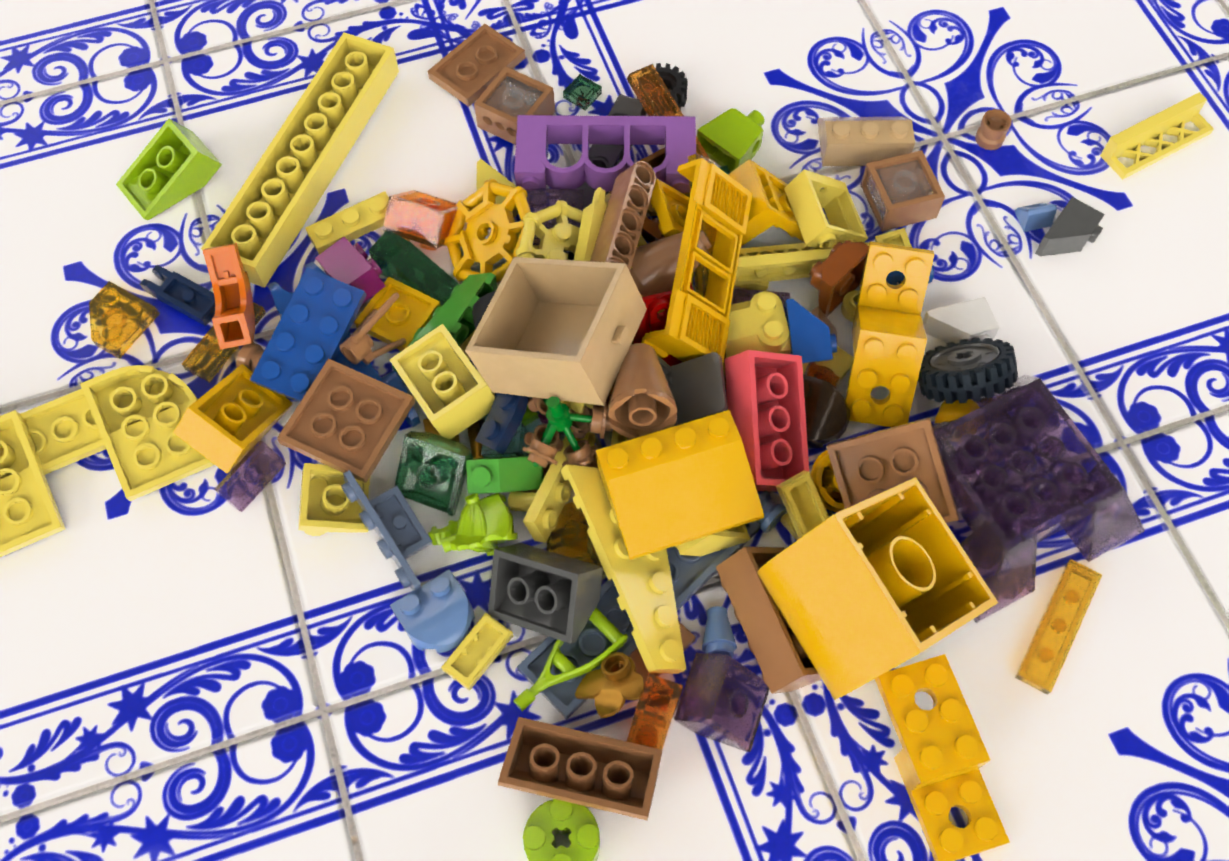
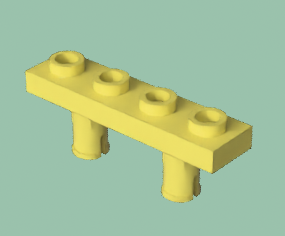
[508,428,596,543]

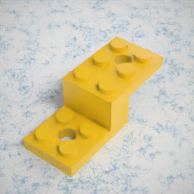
[875,654,1010,861]

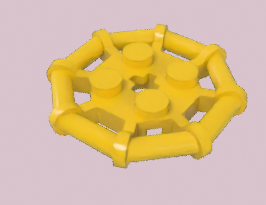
[444,179,531,283]

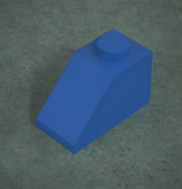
[784,299,837,364]

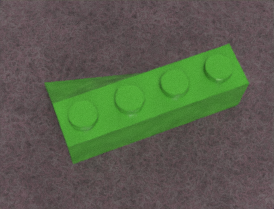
[392,273,498,385]

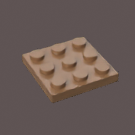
[277,359,415,483]
[826,417,959,523]

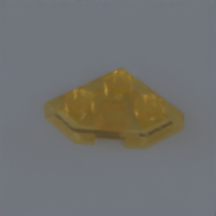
[89,281,160,359]

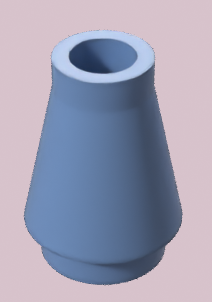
[702,606,737,662]

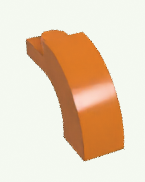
[203,243,255,350]

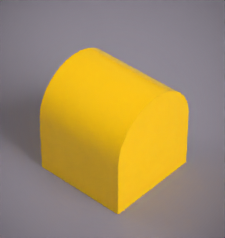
[757,477,998,700]

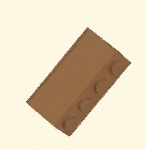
[716,547,822,694]
[498,717,663,821]

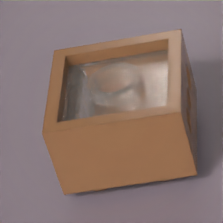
[474,66,555,145]
[860,150,945,231]

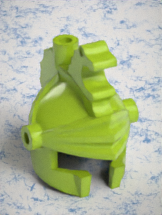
[428,493,518,556]

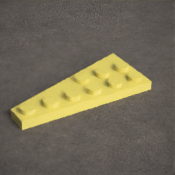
[560,464,687,674]

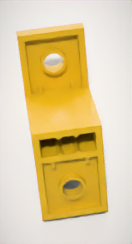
[650,159,804,256]
[845,241,935,427]

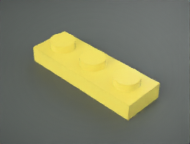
[305,191,400,254]

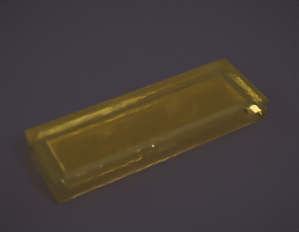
[181,302,266,383]

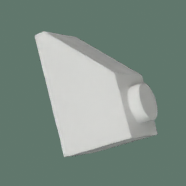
[923,297,1000,344]

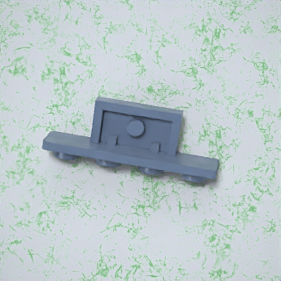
[341,470,432,591]

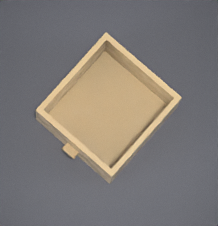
[465,257,647,406]

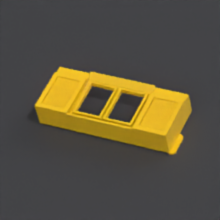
[642,158,753,365]

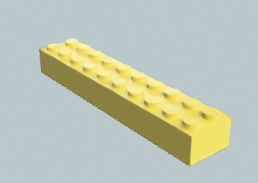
[201,32,399,288]

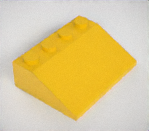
[596,410,764,560]

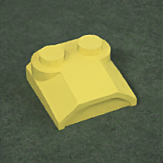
[725,291,791,358]
[298,463,371,536]

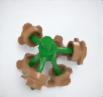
[522,396,612,468]

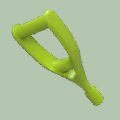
[513,606,628,712]

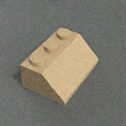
[817,116,915,166]

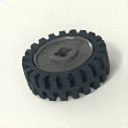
[918,338,1018,404]

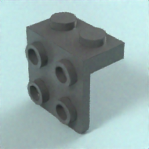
[657,352,728,427]

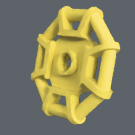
[516,200,583,260]

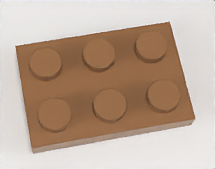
[428,24,526,107]

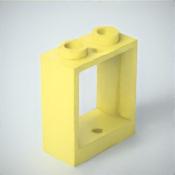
[784,169,868,249]

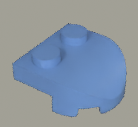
[390,569,475,653]

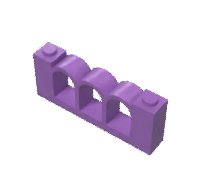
[514,115,696,193]

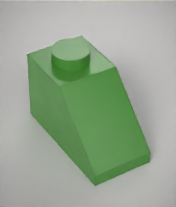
[466,456,544,494]

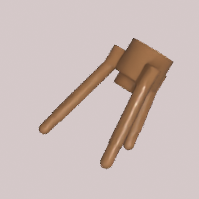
[340,292,406,365]

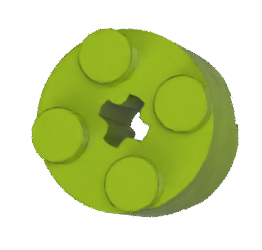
[522,799,600,861]

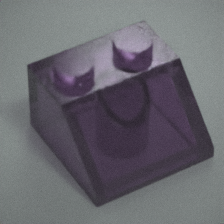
[673,653,770,752]

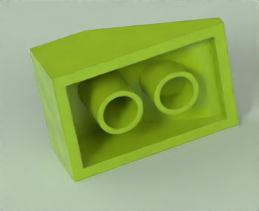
[116,118,222,221]

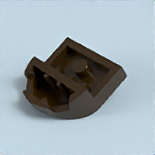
[803,375,850,448]

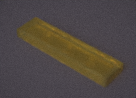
[1014,559,1103,695]

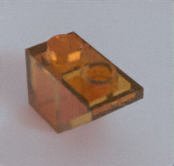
[626,673,683,752]

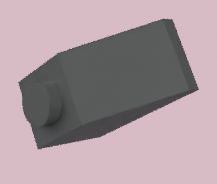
[1035,197,1105,257]

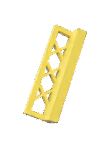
[1100,92,1214,180]
[735,242,833,285]

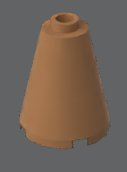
[630,230,712,297]
[607,343,678,438]

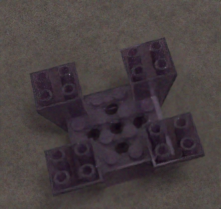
[932,374,1145,623]

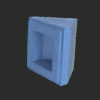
[1015,203,1057,232]

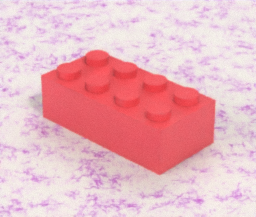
[725,350,809,492]

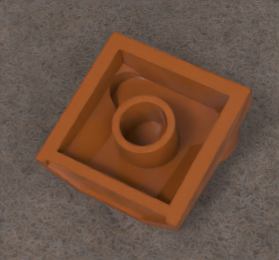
[809,240,869,317]

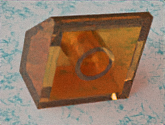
[383,190,458,251]

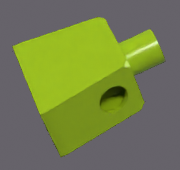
[696,108,765,173]

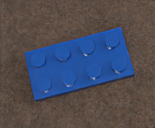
[250,267,366,403]

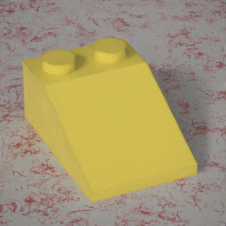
[389,324,495,442]

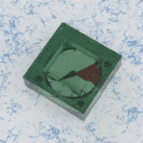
[563,74,602,111]

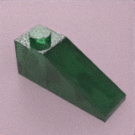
[369,229,459,305]

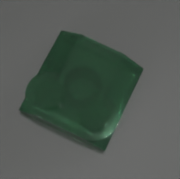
[395,431,473,517]

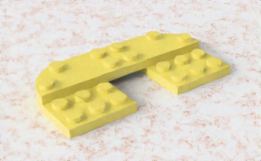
[0,365,215,557]

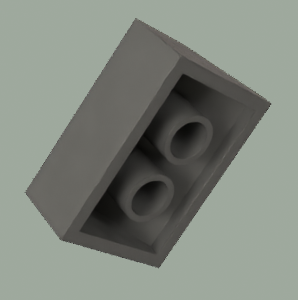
[488,543,603,644]

